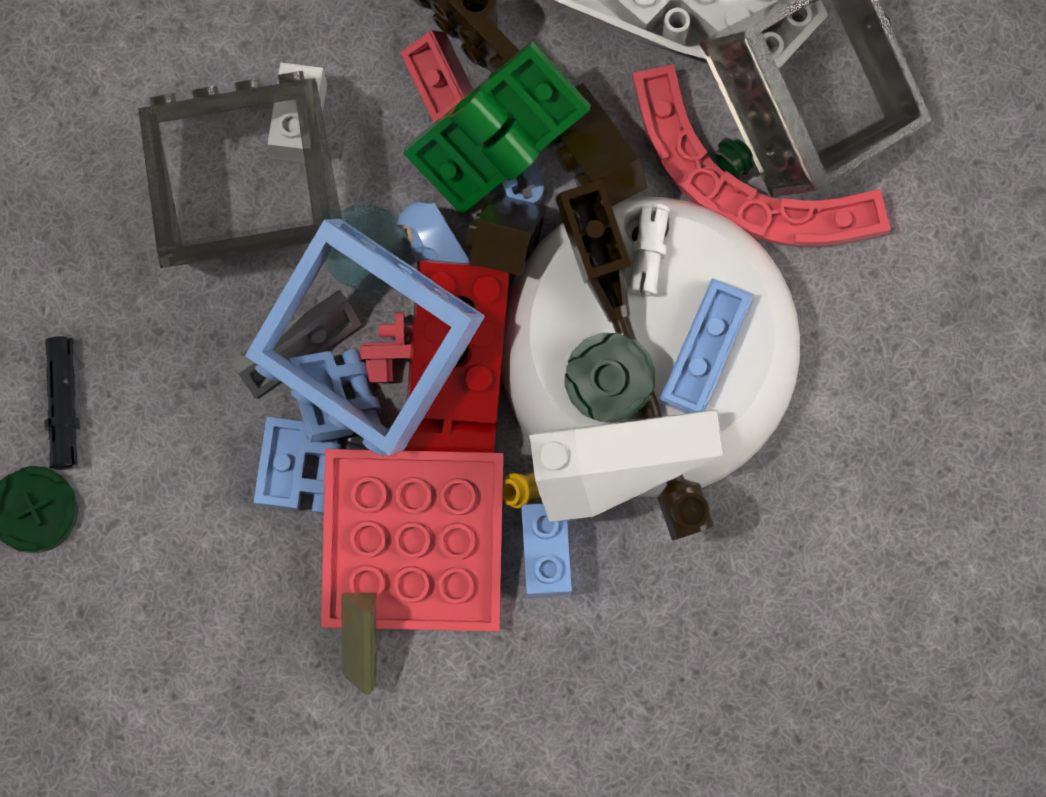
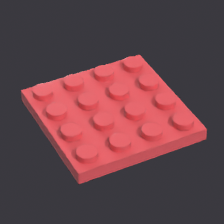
[321,449,504,632]

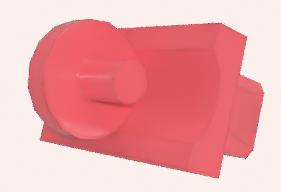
[360,311,412,382]

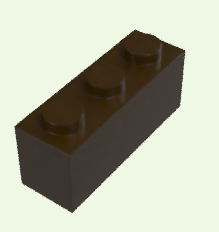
[547,83,648,207]
[464,194,547,276]

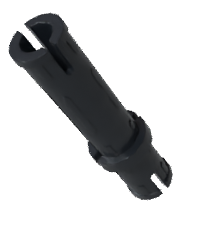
[44,336,80,470]

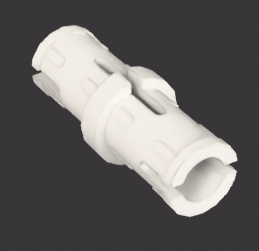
[628,203,670,297]

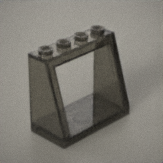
[699,0,932,197]
[138,71,342,269]

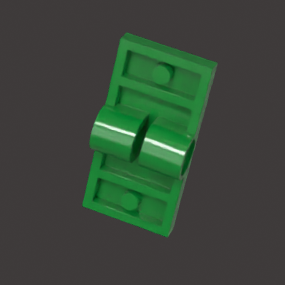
[403,41,591,215]

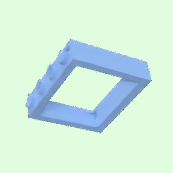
[245,218,485,456]

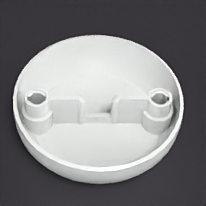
[501,196,800,497]

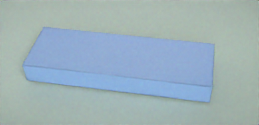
[659,278,754,414]

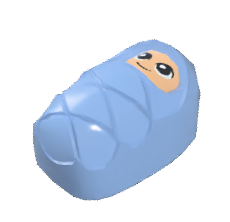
[397,201,469,263]

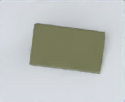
[341,592,377,694]

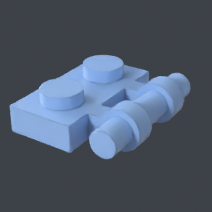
[289,349,381,443]
[253,417,343,514]

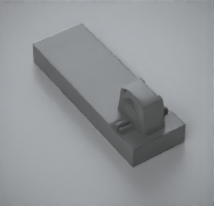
[231,289,362,398]

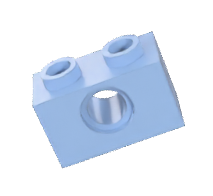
[521,504,572,599]

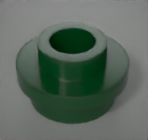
[714,138,753,178]

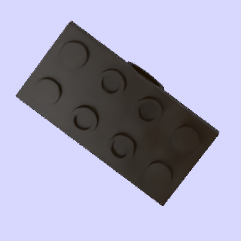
[413,0,519,76]

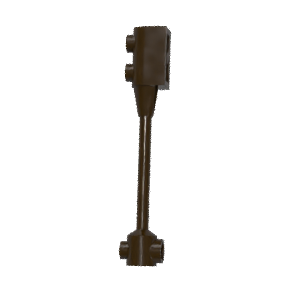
[555,179,714,540]

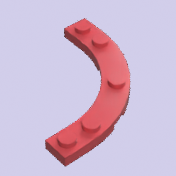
[632,64,891,247]

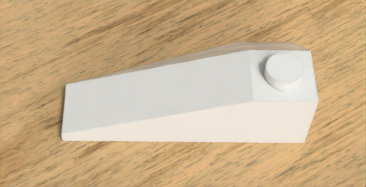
[529,410,723,522]

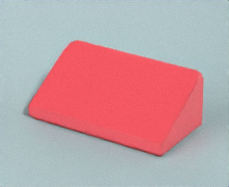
[400,30,473,123]

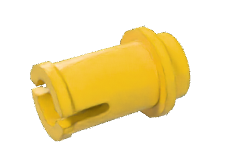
[503,472,541,508]

